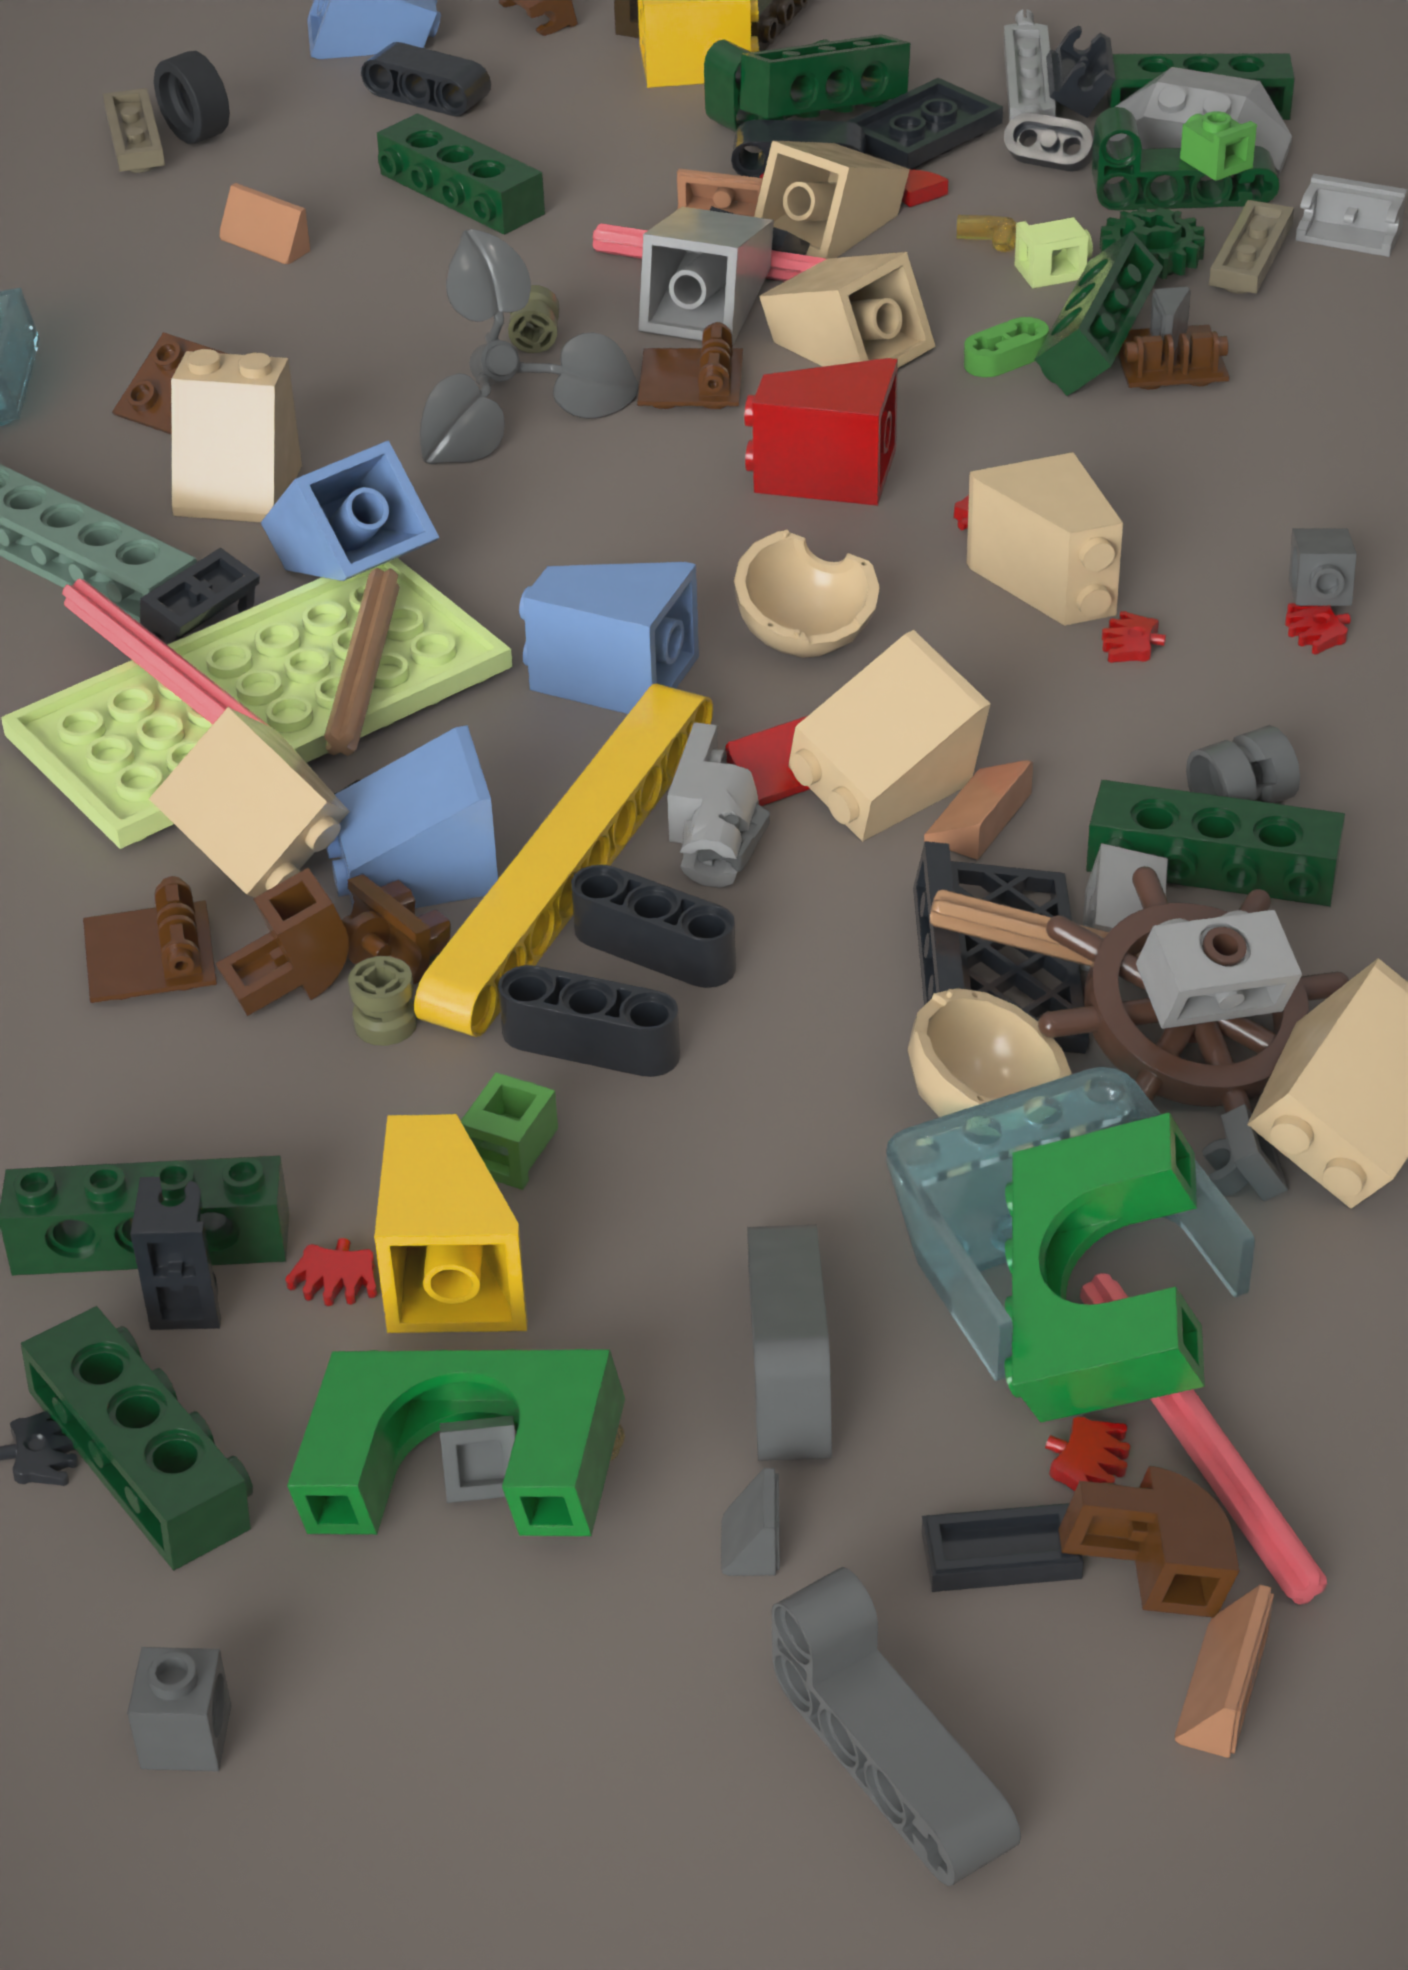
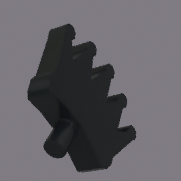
[0,1410,78,1486]

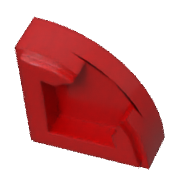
[902,170,948,207]

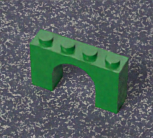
[1004,1113,1205,1423]
[287,1349,625,1536]

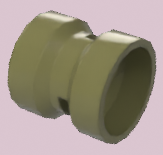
[508,285,560,353]
[348,956,417,1046]

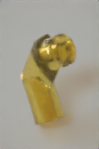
[956,214,1017,252]

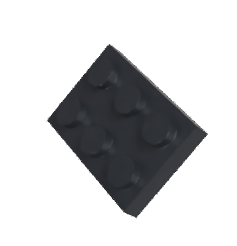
[847,78,1003,169]

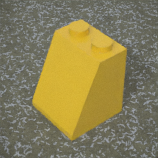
[638,0,759,88]
[374,1114,528,1333]

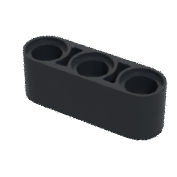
[361,42,491,116]
[731,120,867,178]
[571,865,736,988]
[498,965,680,1077]

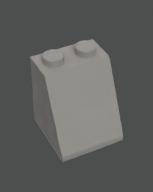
[639,207,774,344]

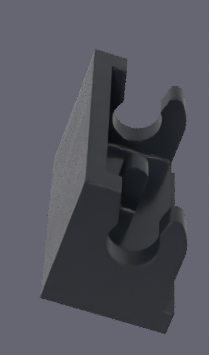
[1046,26,1115,118]
[140,547,260,645]
[130,1177,221,1330]

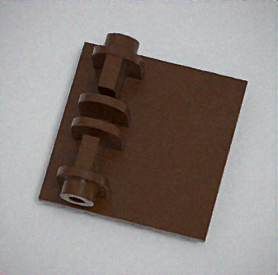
[637,322,743,409]
[1118,324,1230,390]
[112,332,228,435]
[83,876,217,1003]

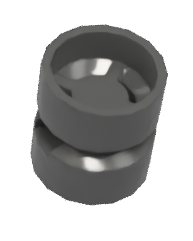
[1186,725,1300,803]

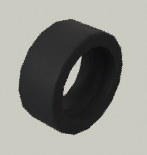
[153,51,230,144]

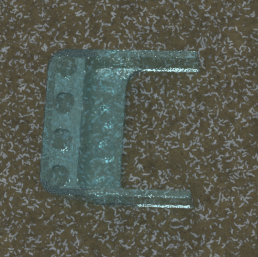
[886,1067,1255,1381]

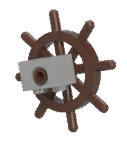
[1038,866,1349,1124]

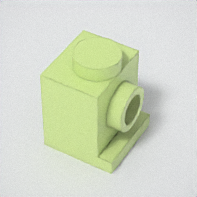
[1015,217,1093,289]

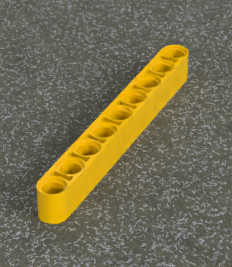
[414,683,713,1037]

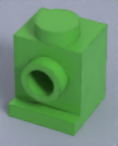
[1180,111,1257,181]
[461,1072,558,1190]

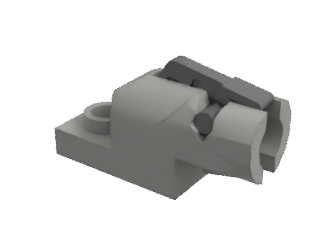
[667,722,770,888]

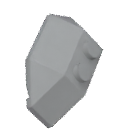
[1109,67,1292,177]

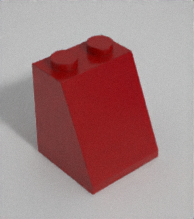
[744,358,898,506]

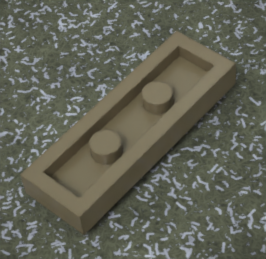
[103,88,165,173]
[1209,200,1294,294]

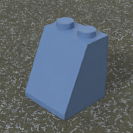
[307,0,441,59]
[261,440,440,581]
[519,562,699,714]
[326,725,498,908]

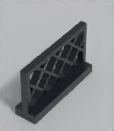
[913,841,1090,1054]

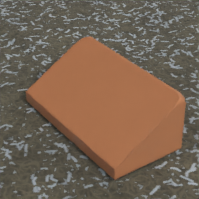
[677,169,763,217]
[220,183,310,264]
[924,760,1033,860]
[1174,1585,1274,1758]

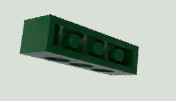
[740,34,911,120]
[1107,53,1295,120]
[377,113,545,235]
[1034,231,1163,396]
[1086,779,1345,907]
[0,1155,289,1276]
[20,1306,253,1571]

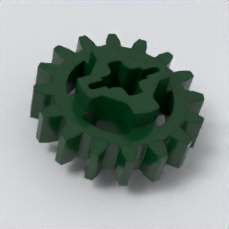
[1100,207,1205,279]

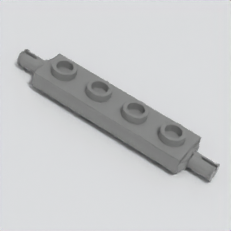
[1003,9,1056,138]

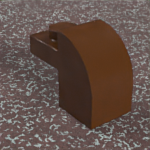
[215,868,349,1016]
[1059,1466,1240,1618]

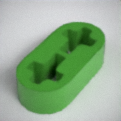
[964,317,1049,377]

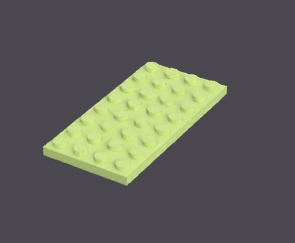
[1,558,513,849]

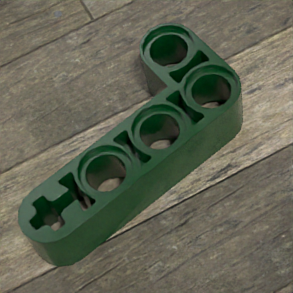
[704,39,829,132]
[1092,107,1280,211]

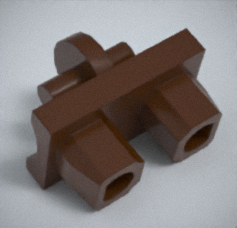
[342,874,451,985]

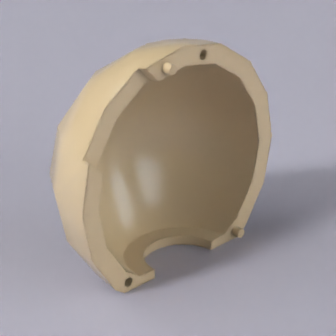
[734,530,880,658]
[908,988,1072,1138]

